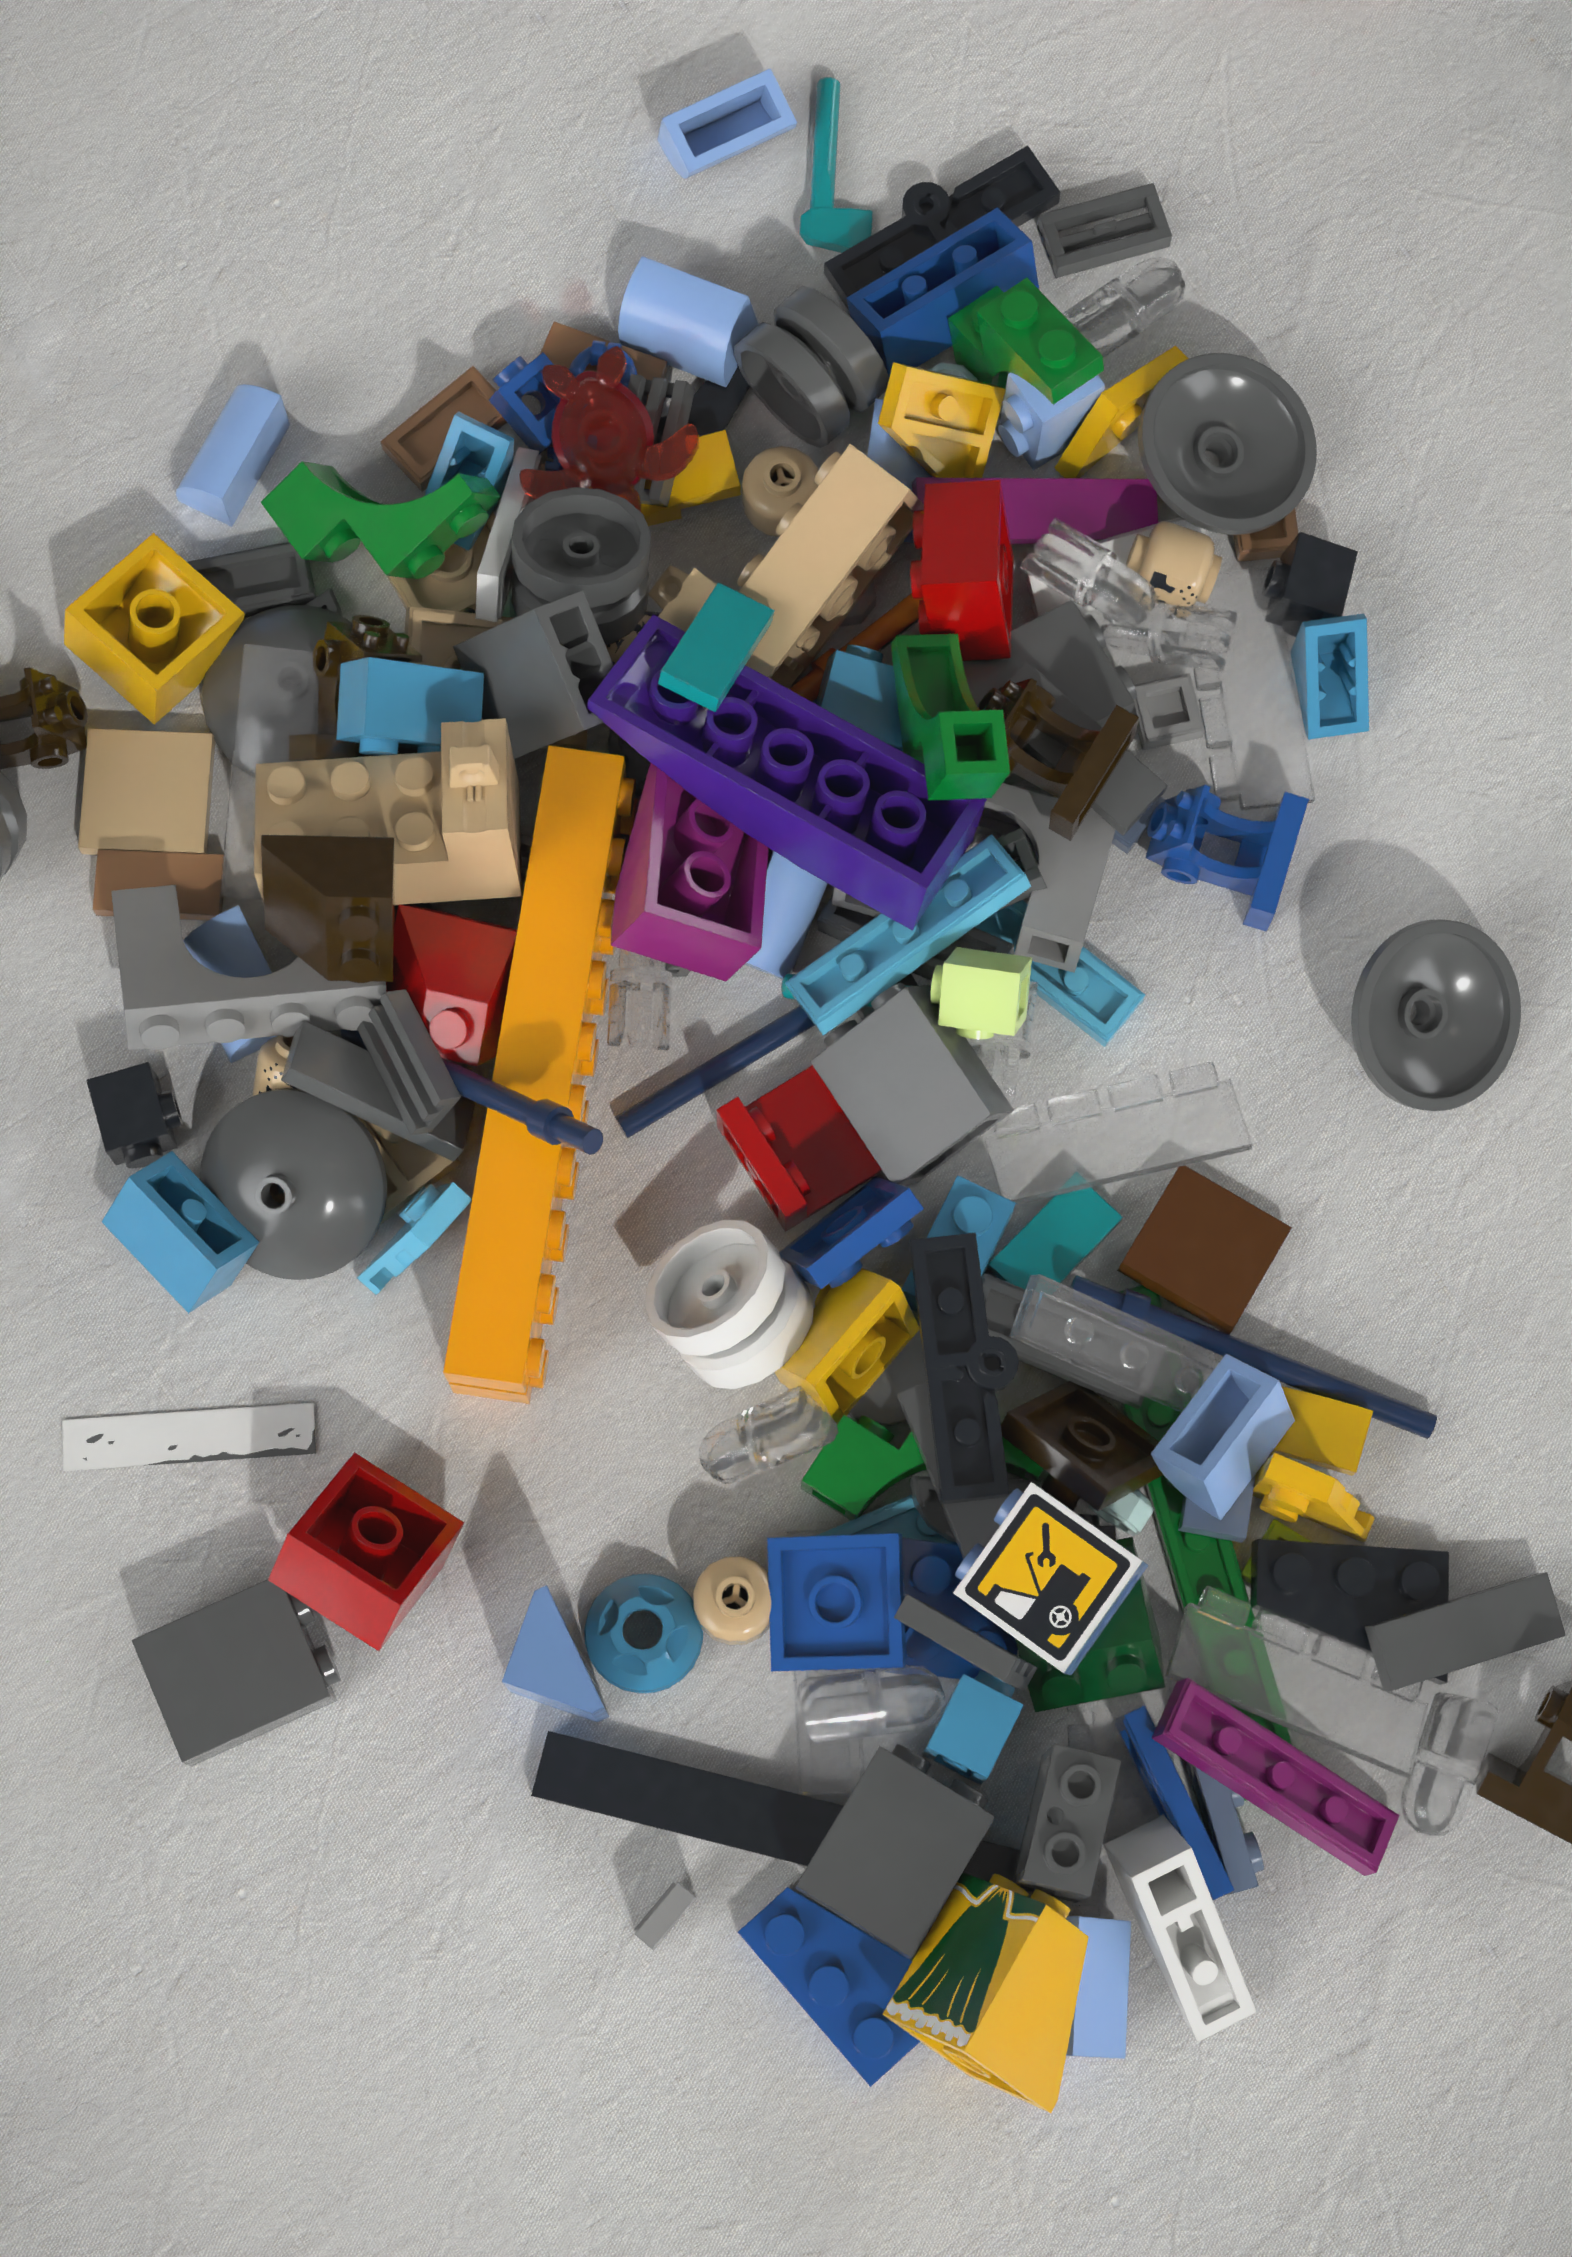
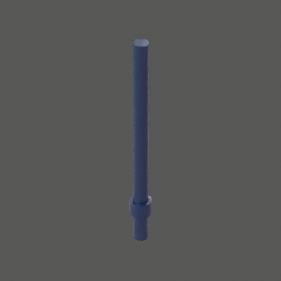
[615,1005,815,1139]
[340,1029,603,1155]
[1067,1275,1437,1439]

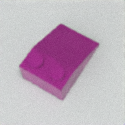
[611,762,768,982]

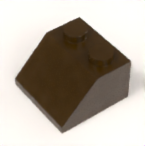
[261,835,395,983]

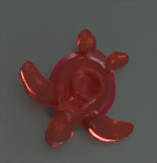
[519,346,699,513]

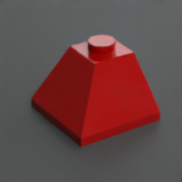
[386,904,517,1066]

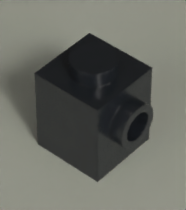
[1262,532,1358,637]
[86,1062,183,1169]

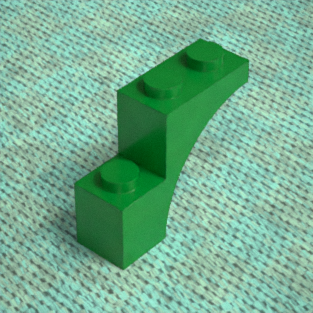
[948,277,1104,405]
[261,461,501,579]
[891,634,1010,800]
[801,1415,1044,1521]

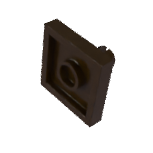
[1001,1381,1163,1511]

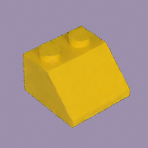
[64,533,245,725]
[775,1268,920,1426]

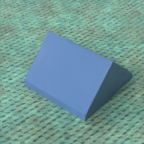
[502,1585,609,1723]

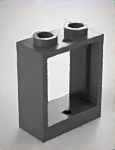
[1012,1743,1122,1903]

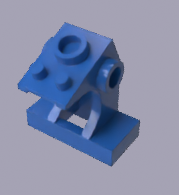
[1145,785,1309,932]

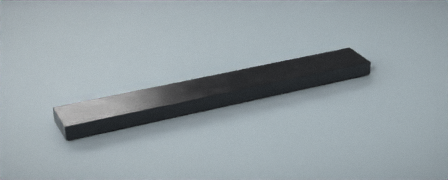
[531,1731,1033,1902]

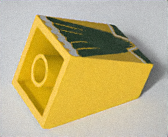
[882,1872,1089,2113]

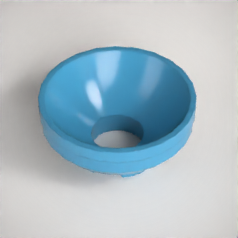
[584,1574,703,1694]

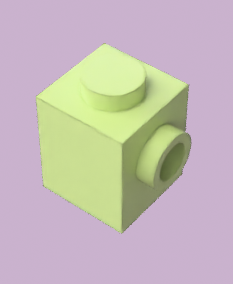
[931,947,1032,1039]

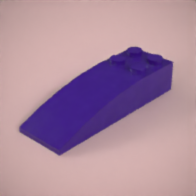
[587,614,987,931]

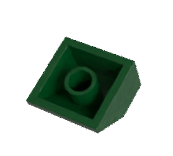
[1016,1537,1166,1712]

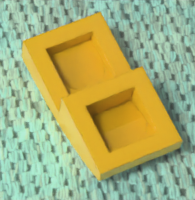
[630,430,741,526]
[1270,1386,1373,1476]

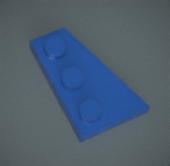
[738,1887,920,2087]

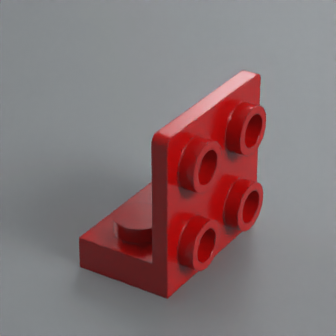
[716,1065,883,1232]

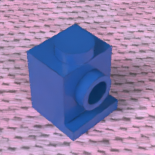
[489,352,590,455]

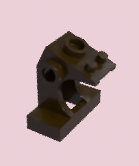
[289,615,423,761]
[0,667,88,770]
[977,678,1139,841]
[1476,1680,1572,1844]

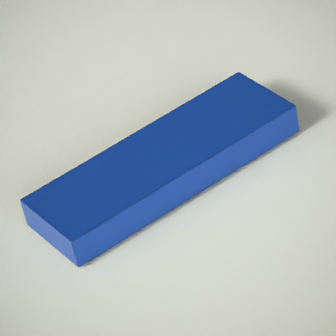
[1114,1705,1234,1900]

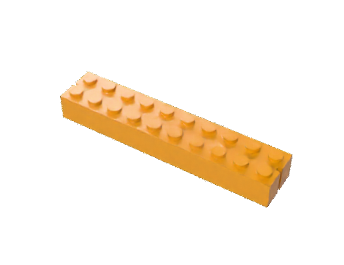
[443,745,638,1404]

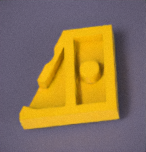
[1054,345,1189,478]
[878,362,1005,478]
[1253,1452,1375,1543]

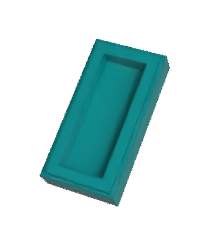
[658,582,775,712]
[987,1174,1123,1298]

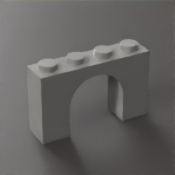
[832,751,1116,973]
[111,885,386,1050]

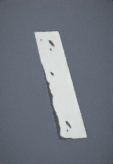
[62,1403,316,1471]

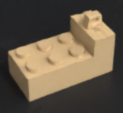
[649,444,924,689]
[254,718,522,905]

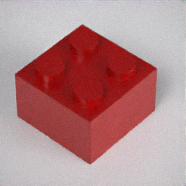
[910,479,1014,661]
[268,1452,465,1651]

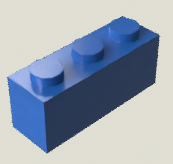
[846,208,1039,377]

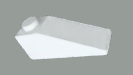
[1104,1815,1256,2042]

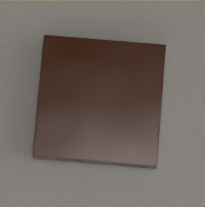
[1117,1163,1292,1335]

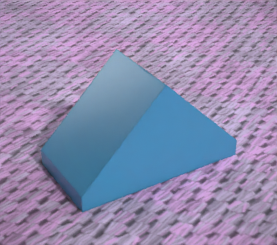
[424,411,514,551]
[1290,613,1369,740]

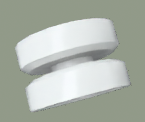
[644,1220,814,1389]

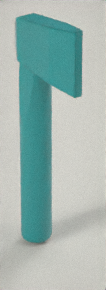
[799,77,873,253]

